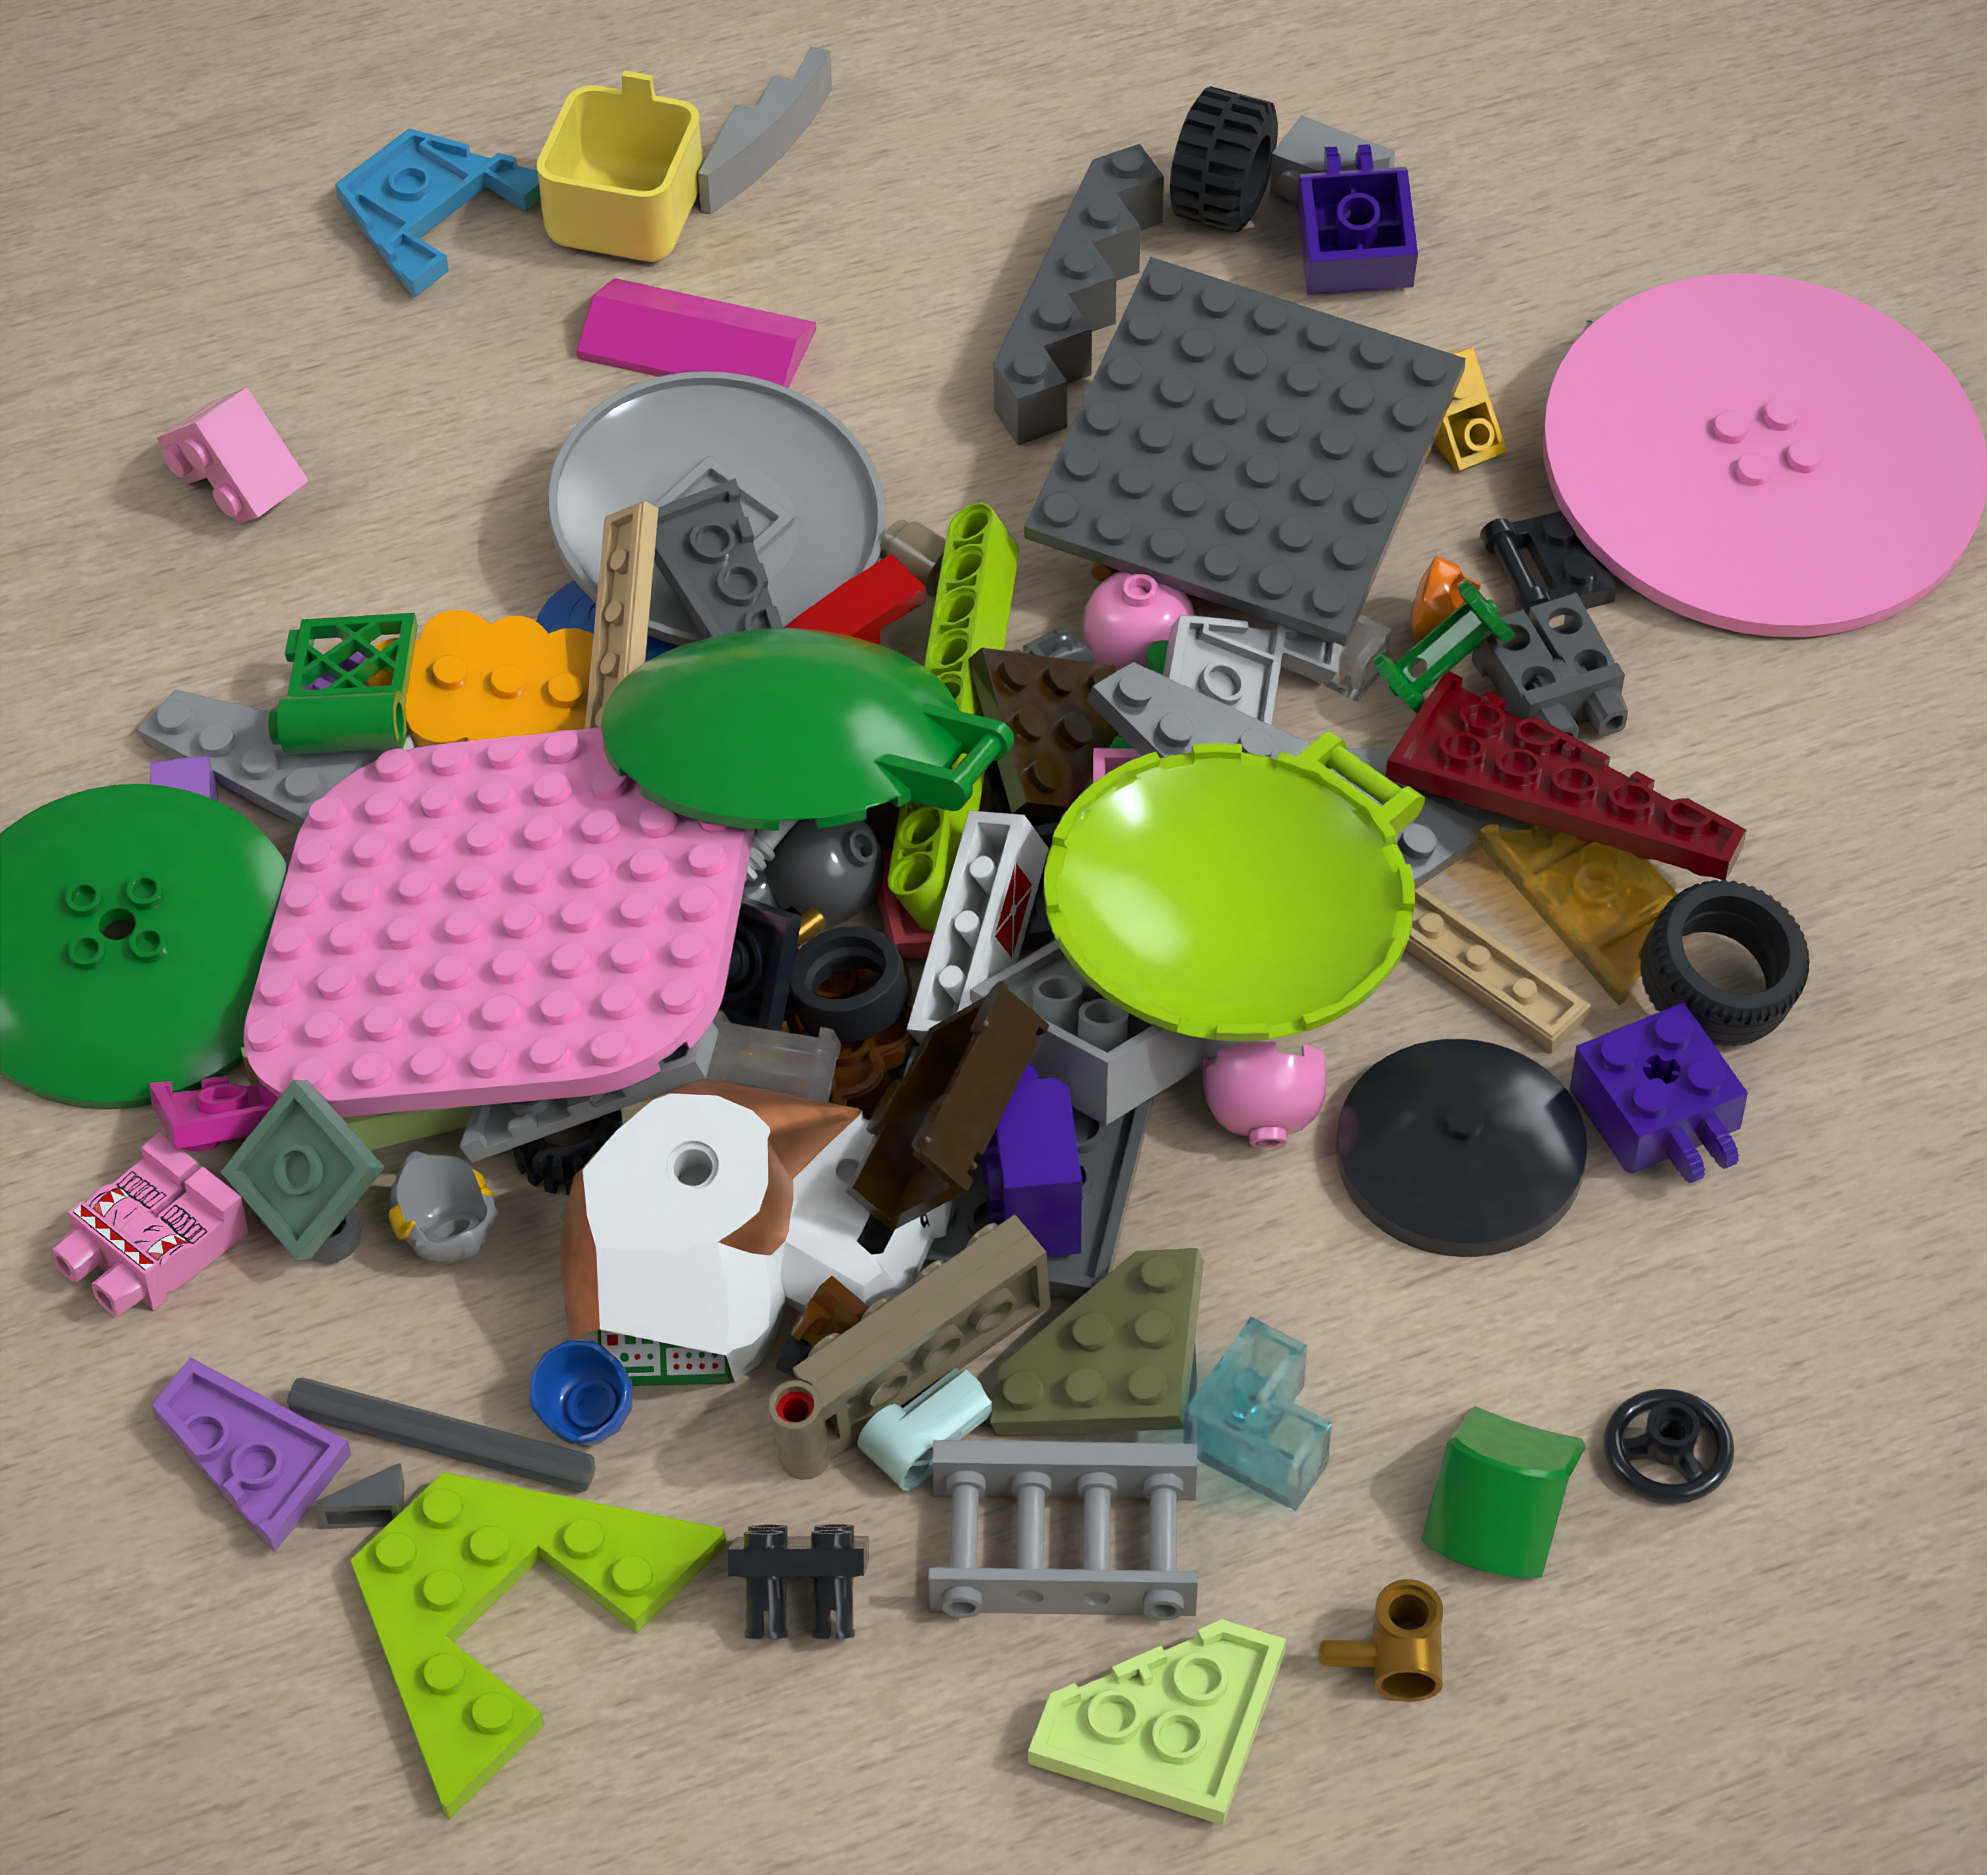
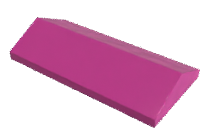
[577,278,816,388]

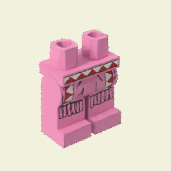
[51,1132,249,1317]

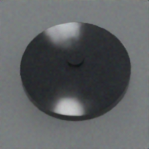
[1336,1039,1587,1257]

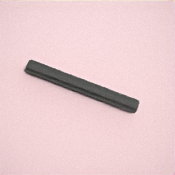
[287,1377,596,1492]

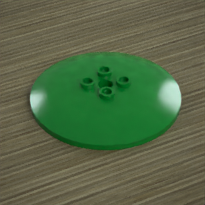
[0,784,288,1109]

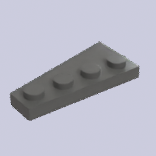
[654,478,783,639]

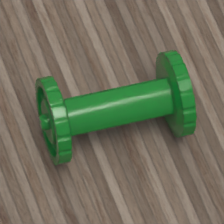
[1372,578,1516,714]

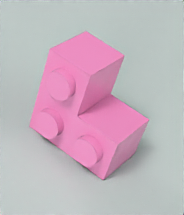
[157,387,309,524]

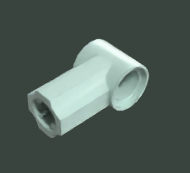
[857,1368,992,1491]

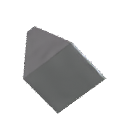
[315,1463,405,1529]

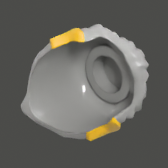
[388,1151,499,1263]

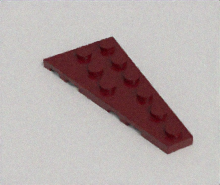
[1385,671,1747,880]

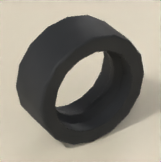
[789,926,909,1042]

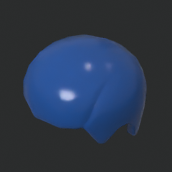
[529,1341,633,1446]

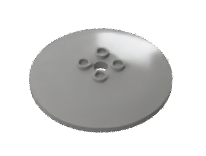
[548,371,887,646]

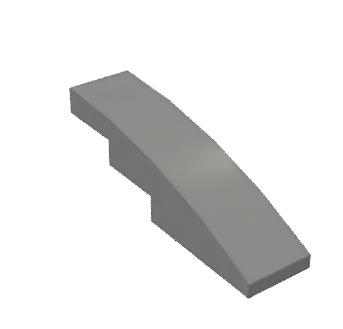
[698,46,832,214]

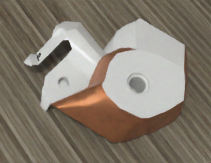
[561,1079,952,1383]

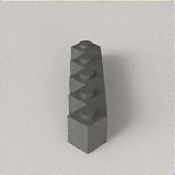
[993,144,1164,445]

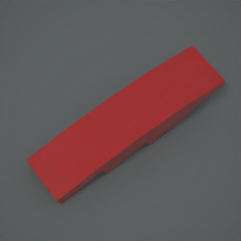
[784,554,926,645]

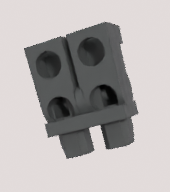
[1472,593,1628,739]

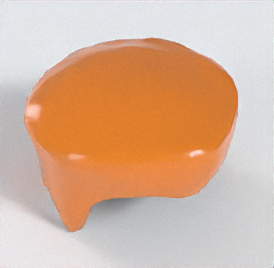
[1410,556,1481,644]

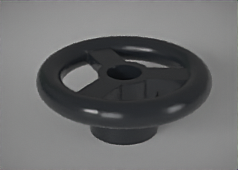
[1603,1389,1734,1504]

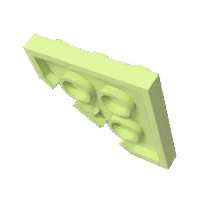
[1028,1619,1286,1825]

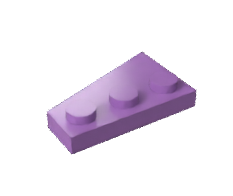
[151,1357,351,1553]

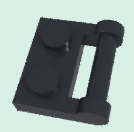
[1480,511,1617,618]

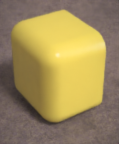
[537,70,703,262]

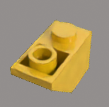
[1434,347,1507,471]

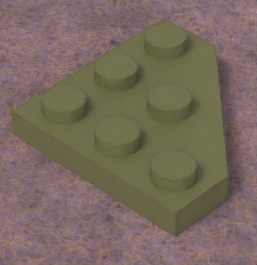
[990,1248,1204,1436]

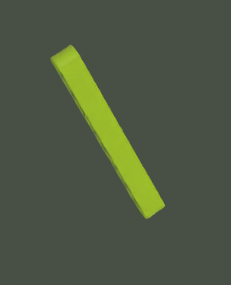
[888,502,1019,931]

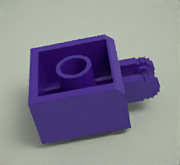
[1296,144,1418,295]
[1570,1003,1748,1183]
[981,1064,1082,1256]

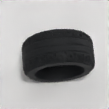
[1640,880,1810,1047]

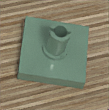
[220,1080,385,1260]

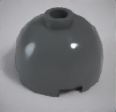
[764,819,884,928]

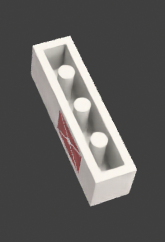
[907,811,1049,1045]

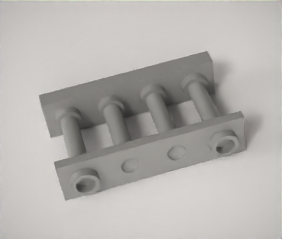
[928,1440,1198,1621]

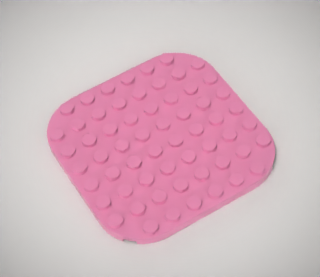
[244,727,754,1117]

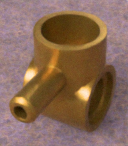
[1319,1579,1443,1702]

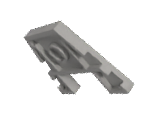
[1163,615,1341,725]

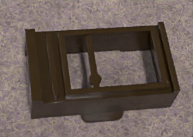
[845,980,1050,1231]

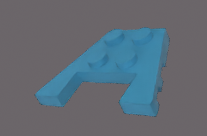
[335,128,541,297]

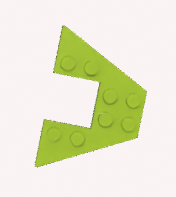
[350,1472,727,1820]

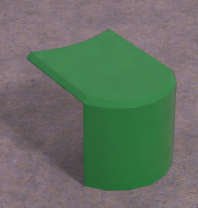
[1421,1406,1586,1578]

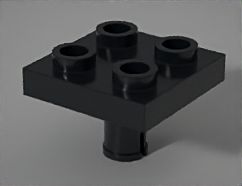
[714,896,802,1037]

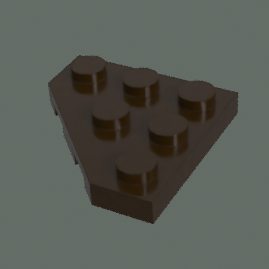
[968,647,1119,819]

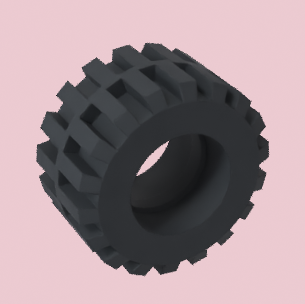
[1170,86,1278,232]

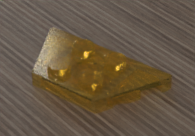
[1477,824,1678,1006]

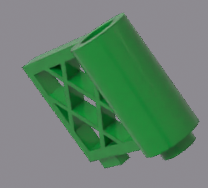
[268,612,418,756]

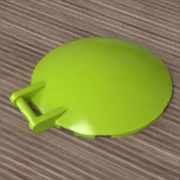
[1044,731,1425,1042]

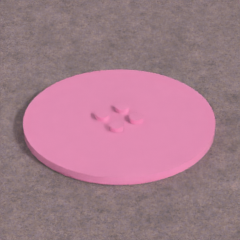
[1542,273,1987,637]

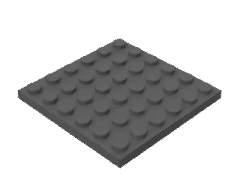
[1024,257,1466,647]

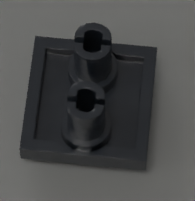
[728,1524,869,1639]

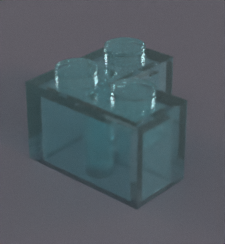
[1183,1317,1332,1512]

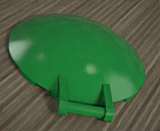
[601,628,1014,831]

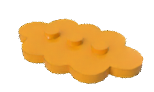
[364,610,594,747]

